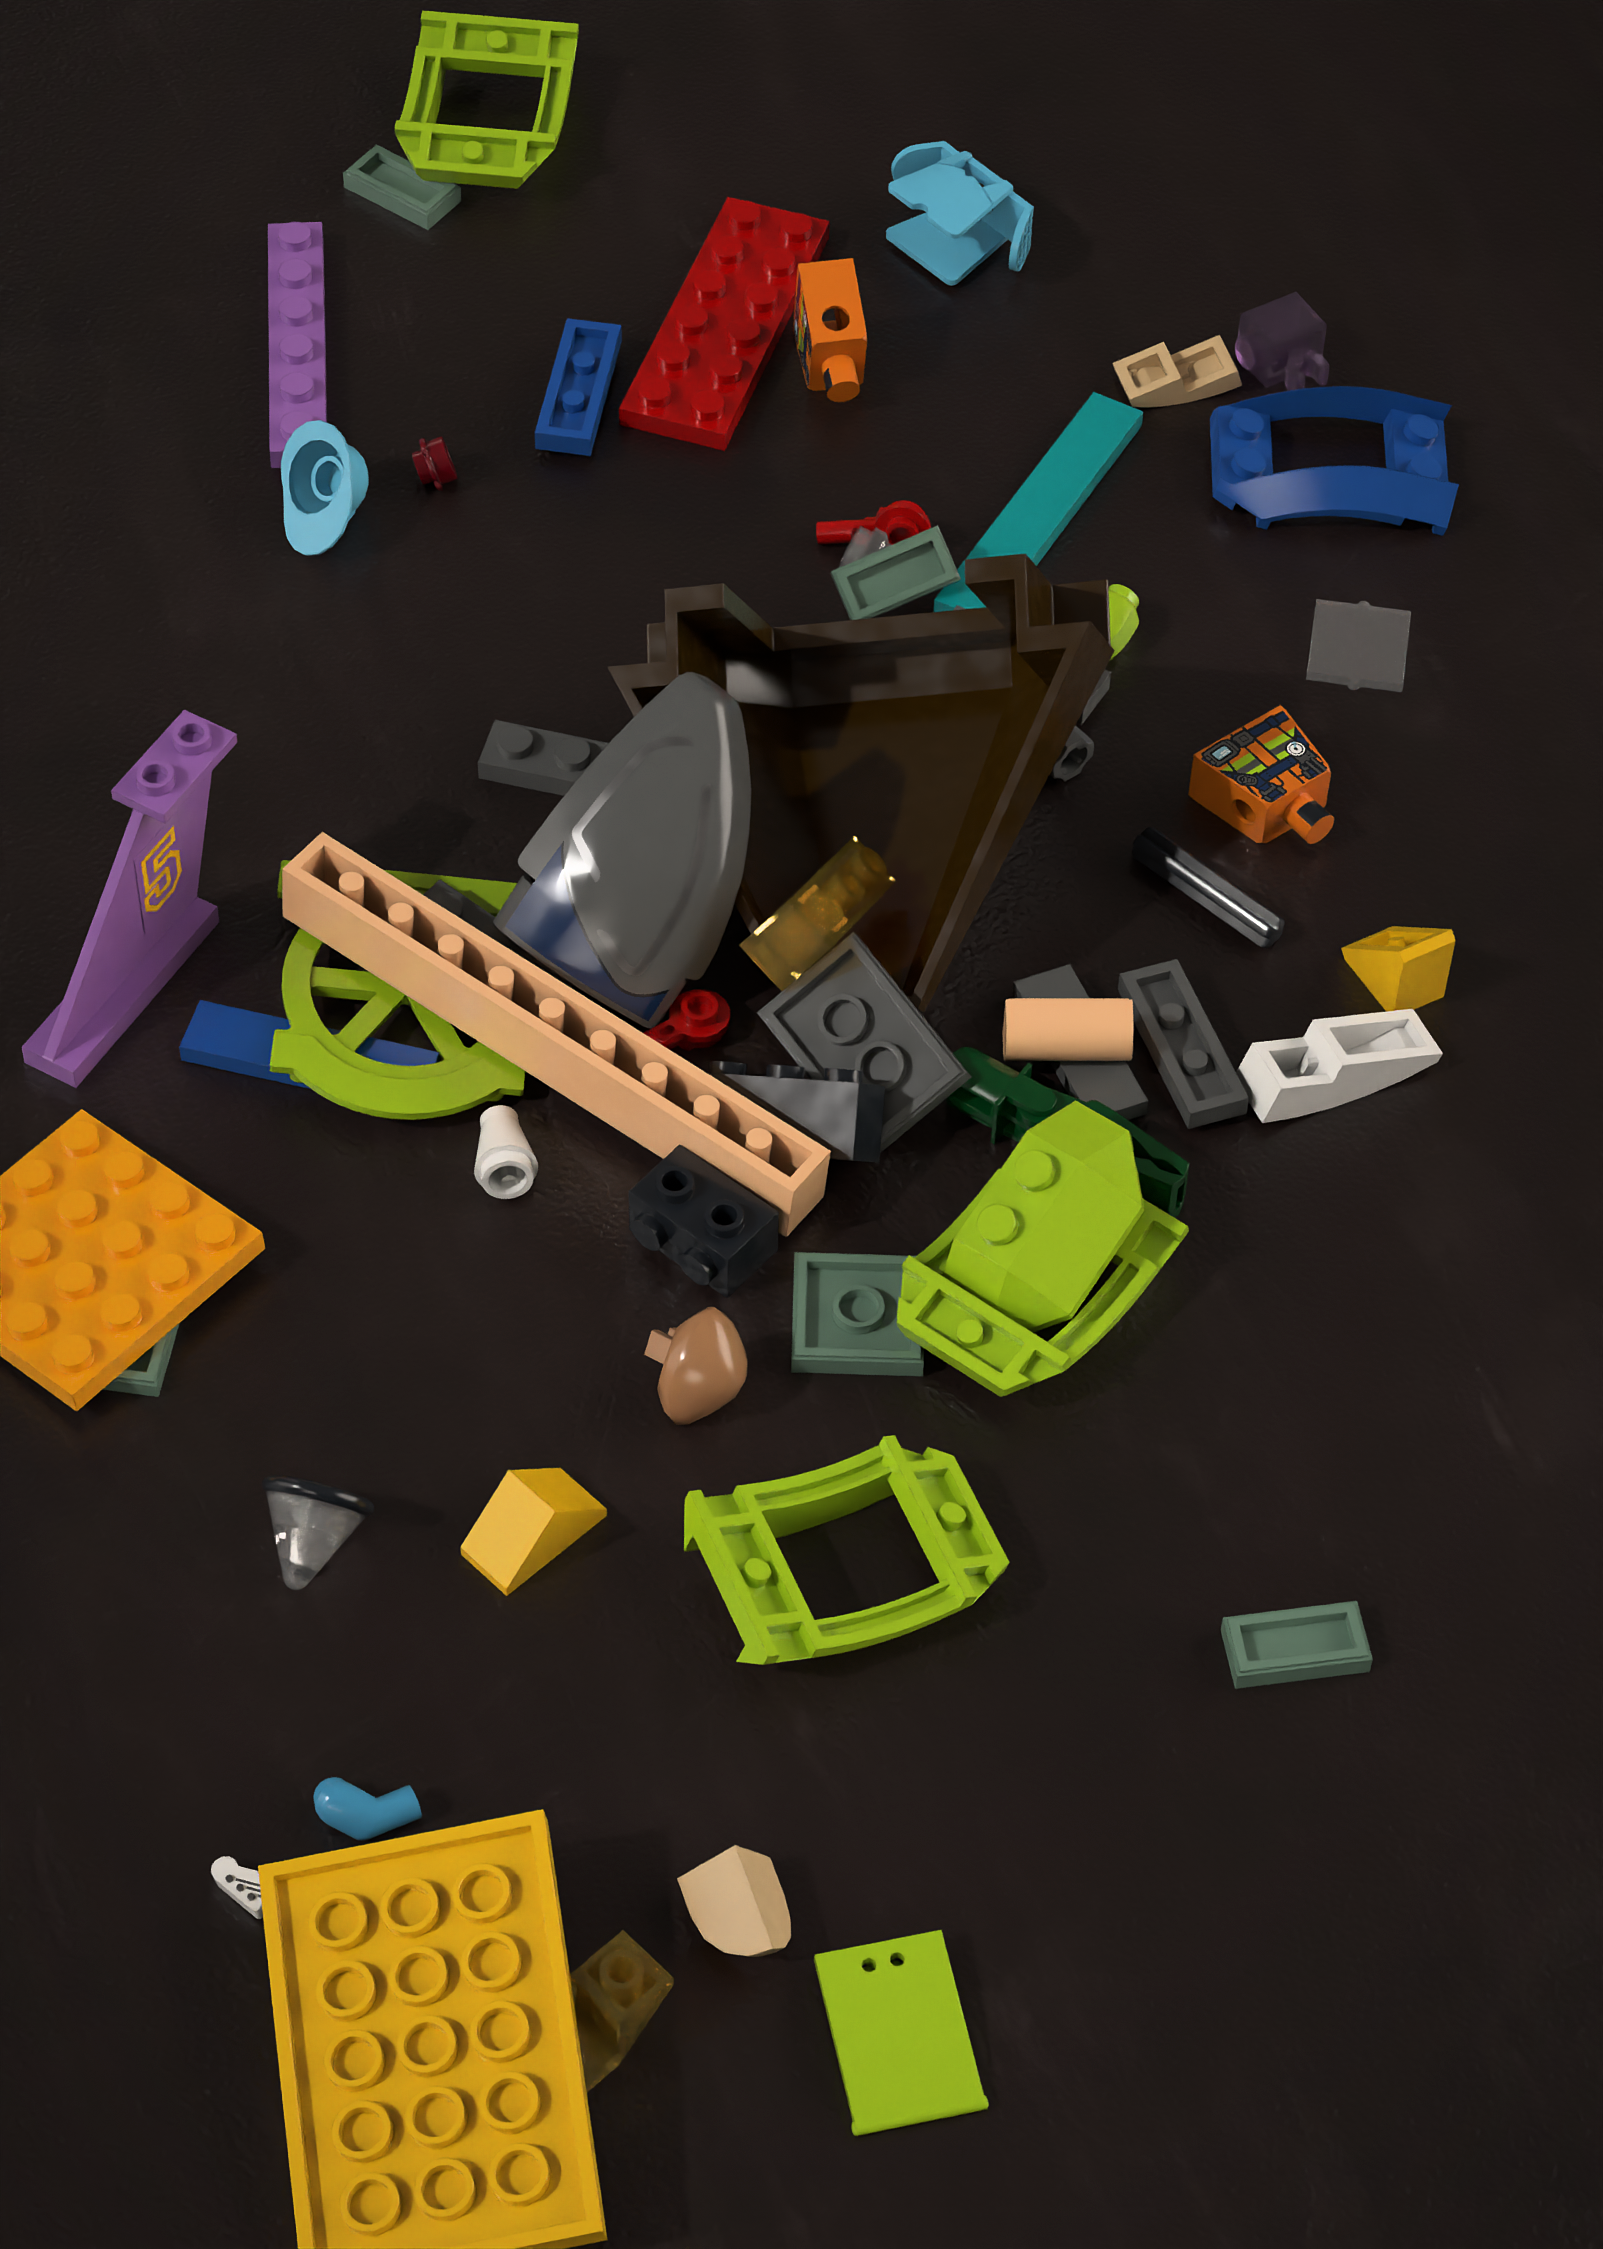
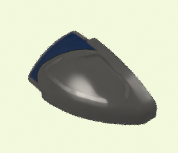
[493,672,752,1029]

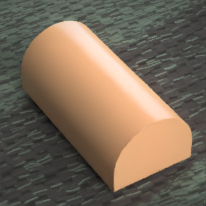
[1002,998,1133,1061]

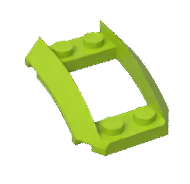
[395,10,579,189]
[897,1168,1189,1397]
[684,1435,1010,1665]

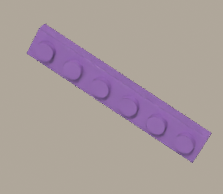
[268,222,327,468]

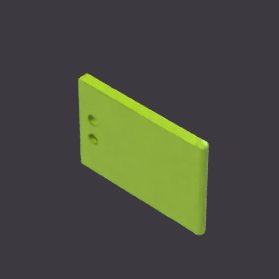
[814,1930,989,2136]

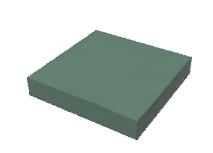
[791,1252,924,1376]

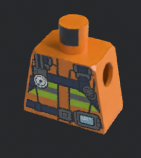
[793,258,867,402]
[1188,705,1334,844]

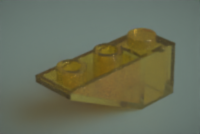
[739,836,896,991]

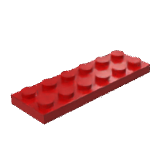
[619,197,830,451]

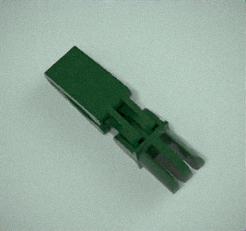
[946,1047,1190,1218]

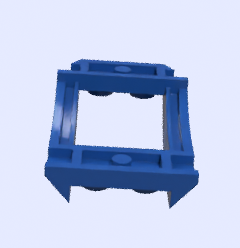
[1210,386,1459,536]

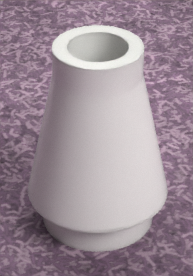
[474,1105,538,1199]

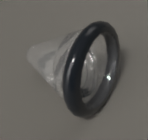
[262,1475,375,1590]

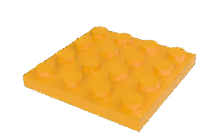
[0,1109,266,1412]

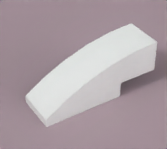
[1236,1009,1443,1123]

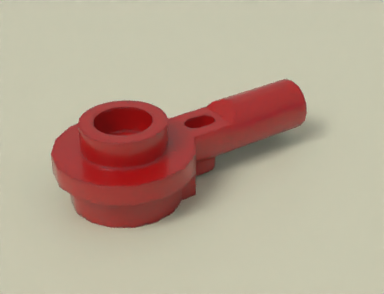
[816,500,931,549]
[643,989,730,1051]

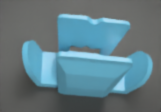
[886,141,1034,286]

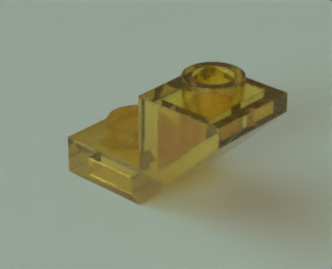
[569,1930,674,2092]

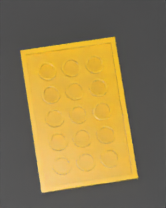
[258,1809,608,2249]

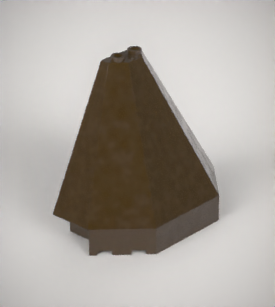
[608,554,1115,1013]

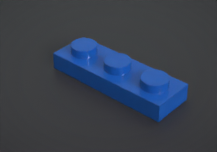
[535,318,622,456]

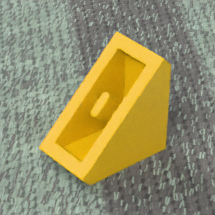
[1341,926,1456,1011]
[460,1468,607,1596]

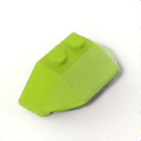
[943,1101,1144,1333]

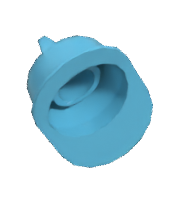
[281,420,369,556]

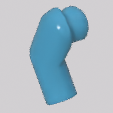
[313,1777,422,1841]

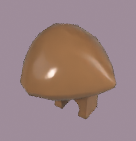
[644,1307,748,1425]

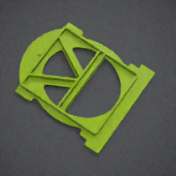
[270,860,525,1120]

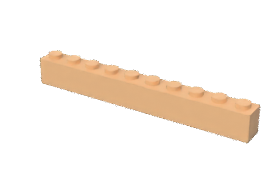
[282,832,831,1237]

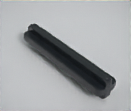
[1132,827,1285,948]

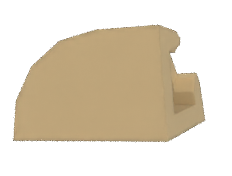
[677,1845,791,1957]

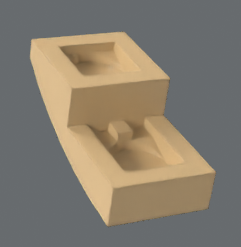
[1113,335,1242,408]

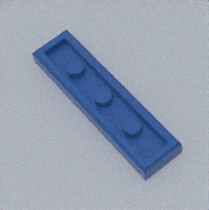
[179,1000,440,1089]

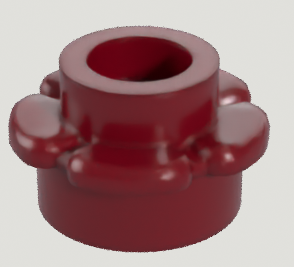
[411,436,458,491]

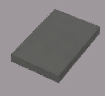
[757,932,971,1153]

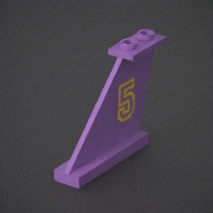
[22,710,237,1088]

